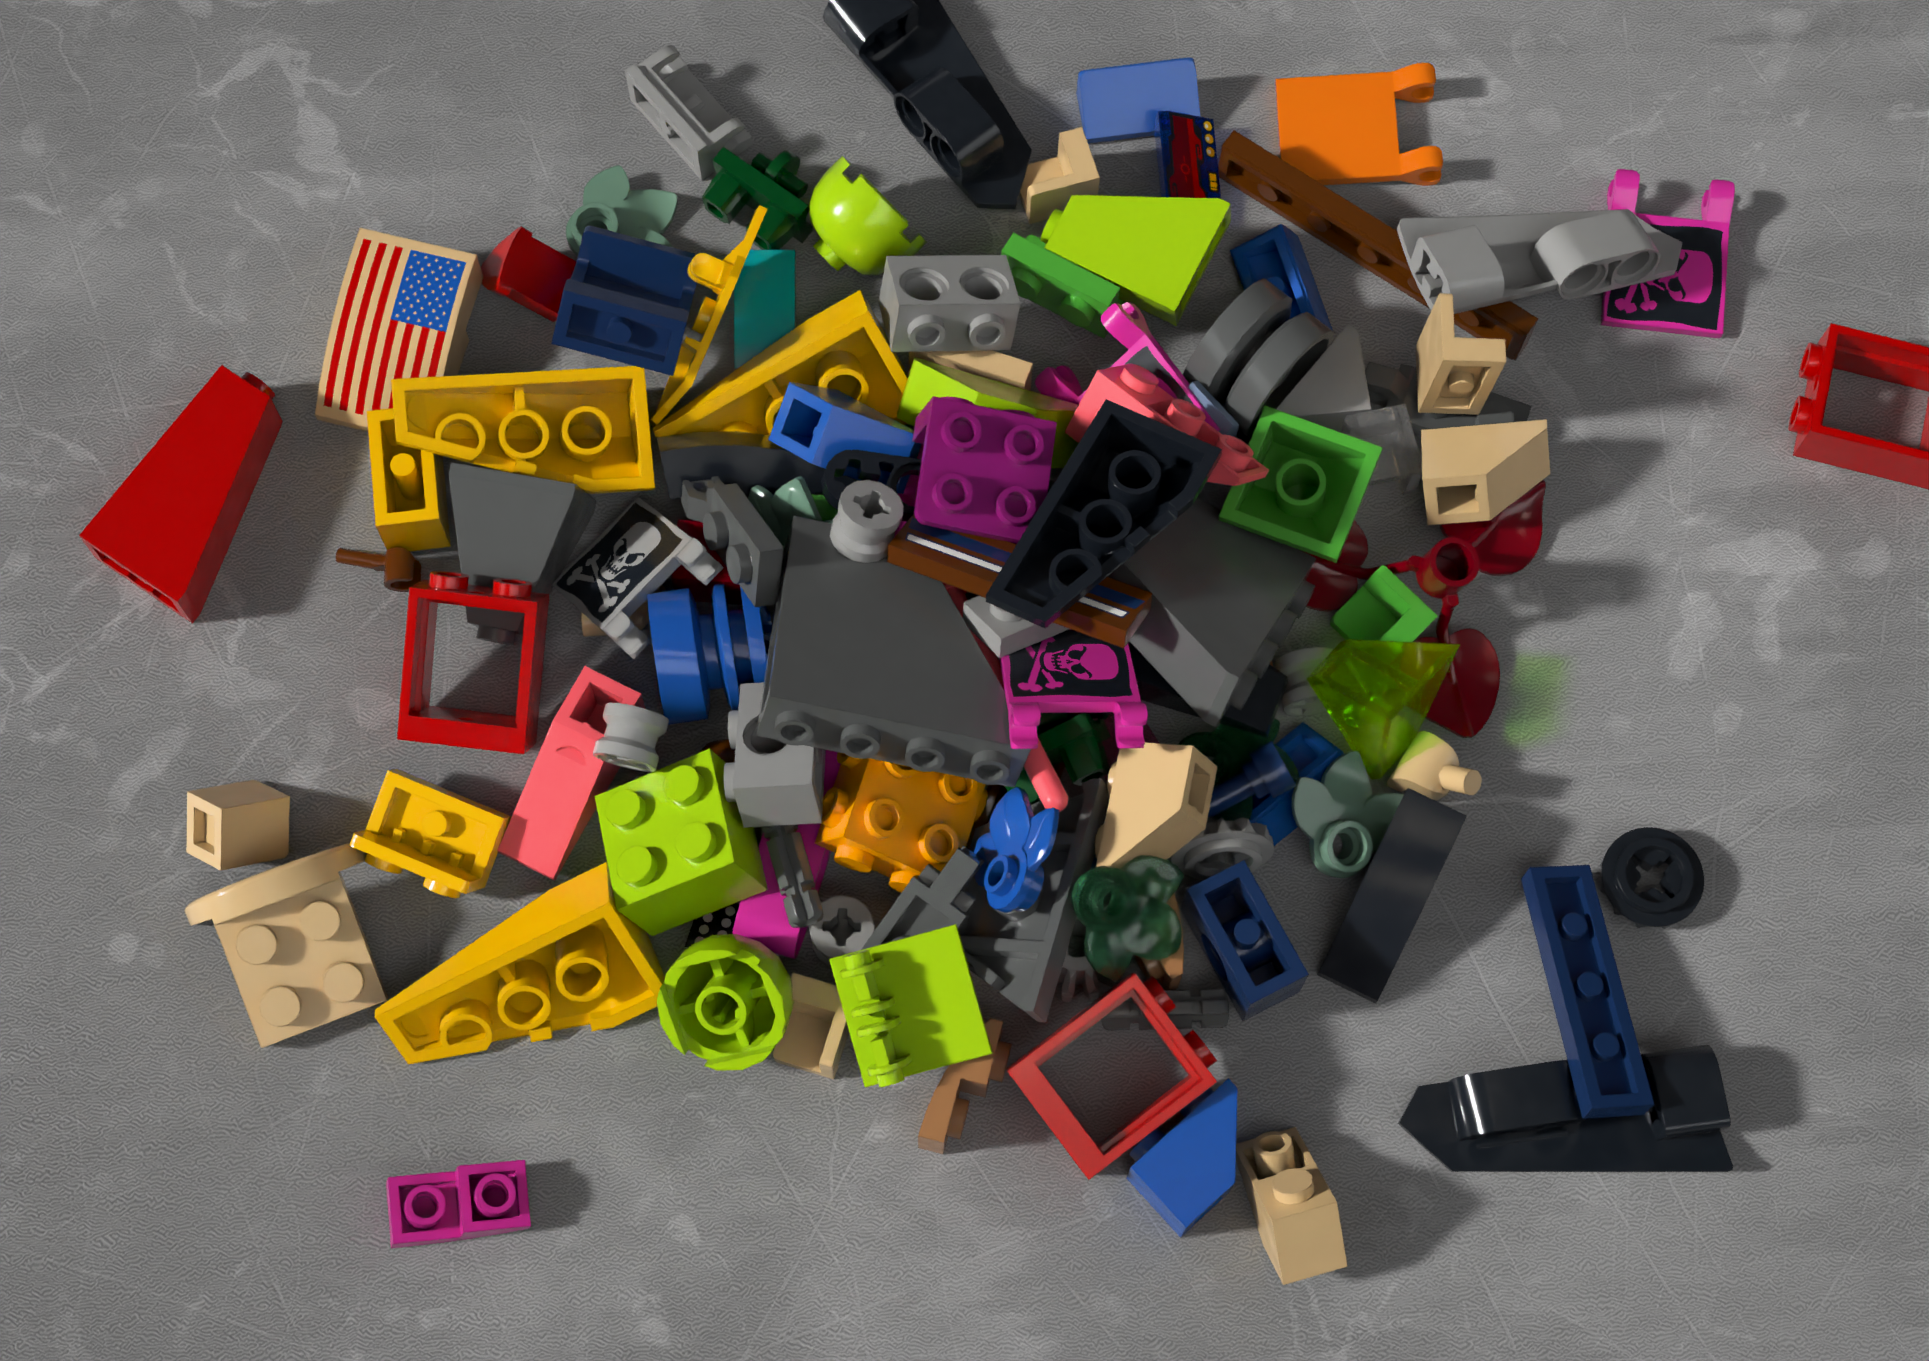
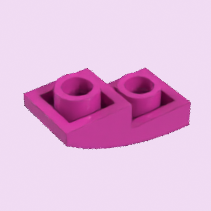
[386,1160,531,1249]

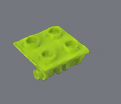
[829,924,993,1087]

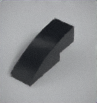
[657,431,857,499]
[1317,788,1467,1004]

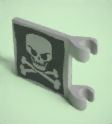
[552,497,724,659]

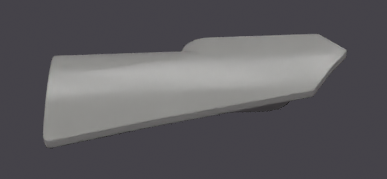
[1397,209,1683,314]

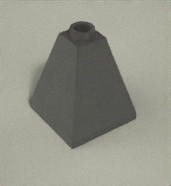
[449,462,596,645]

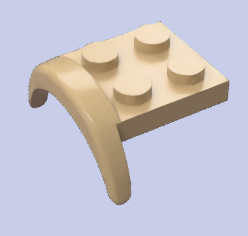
[185,843,388,1048]

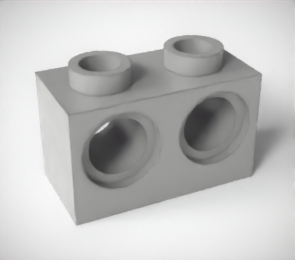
[879,255,1021,352]

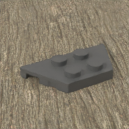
[958,778,1110,1022]

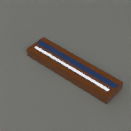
[887,514,1153,648]

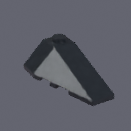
[986,399,1222,628]

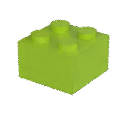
[594,748,768,936]

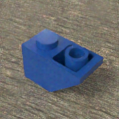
[768,382,922,494]
[1126,1078,1238,1238]

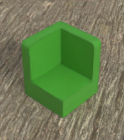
[1330,565,1438,674]

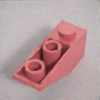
[1065,364,1269,486]
[498,666,646,881]

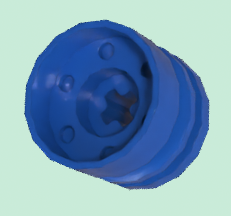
[647,583,772,725]

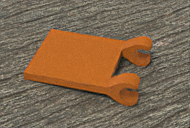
[1275,63,1443,186]

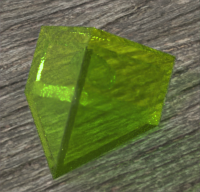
[1306,639,1460,780]

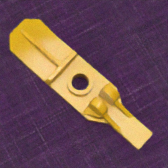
[649,205,767,427]

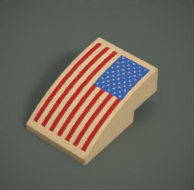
[315,228,483,432]

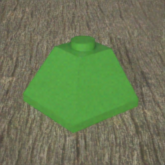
[1219,406,1383,563]

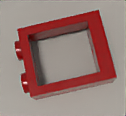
[1788,323,1929,489]
[397,571,550,754]
[1006,973,1217,1180]

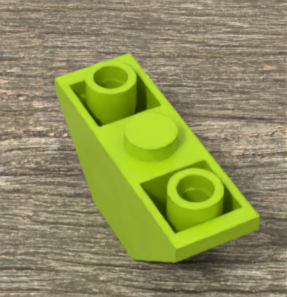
[897,357,1079,468]

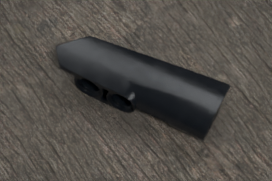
[823,0,1032,209]
[1398,1045,1733,1172]

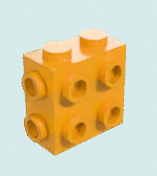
[814,752,988,893]

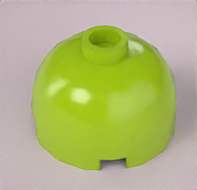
[809,156,927,276]
[657,934,794,1071]

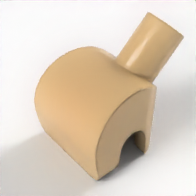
[1387,731,1482,801]

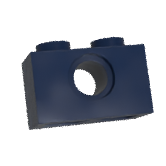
[1180,860,1309,1021]

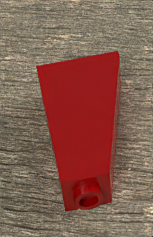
[79,365,283,624]

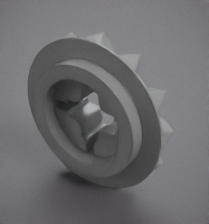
[1170,817,1274,880]

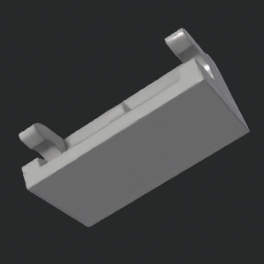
[625,45,753,181]

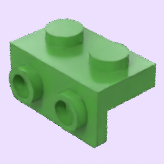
[1001,232,1126,338]

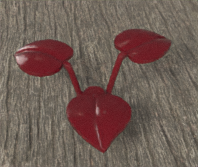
[1301,480,1546,738]

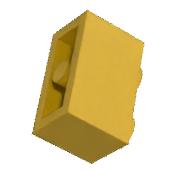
[367,408,451,552]

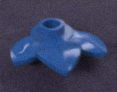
[973,787,1059,913]

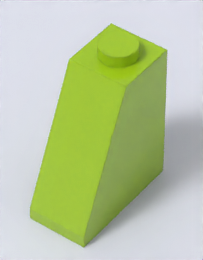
[1041,195,1231,326]

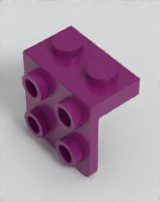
[912,396,1057,544]

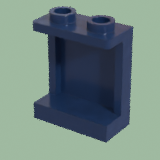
[551,226,697,376]

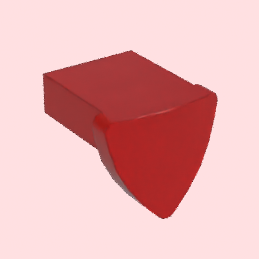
[481,226,577,322]

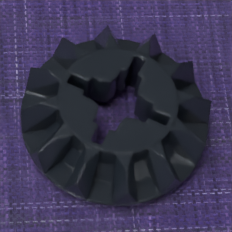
[1600,827,1704,929]

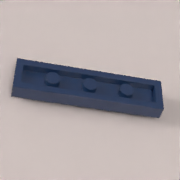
[1521,865,1654,1119]

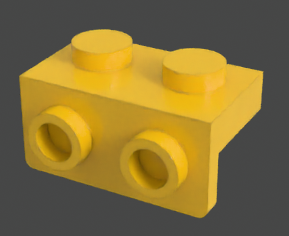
[349,769,512,898]

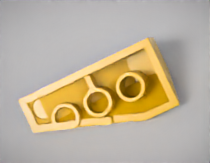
[653,290,908,437]
[391,366,655,494]
[374,862,665,1065]

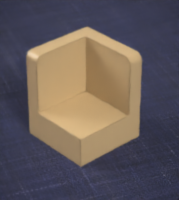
[1020,127,1100,224]
[186,780,290,871]
[773,973,849,1079]

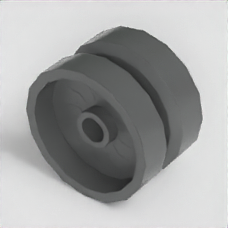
[1183,278,1335,438]

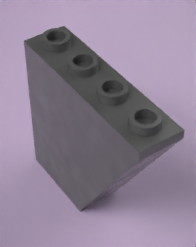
[1107,498,1316,727]
[757,516,1031,787]

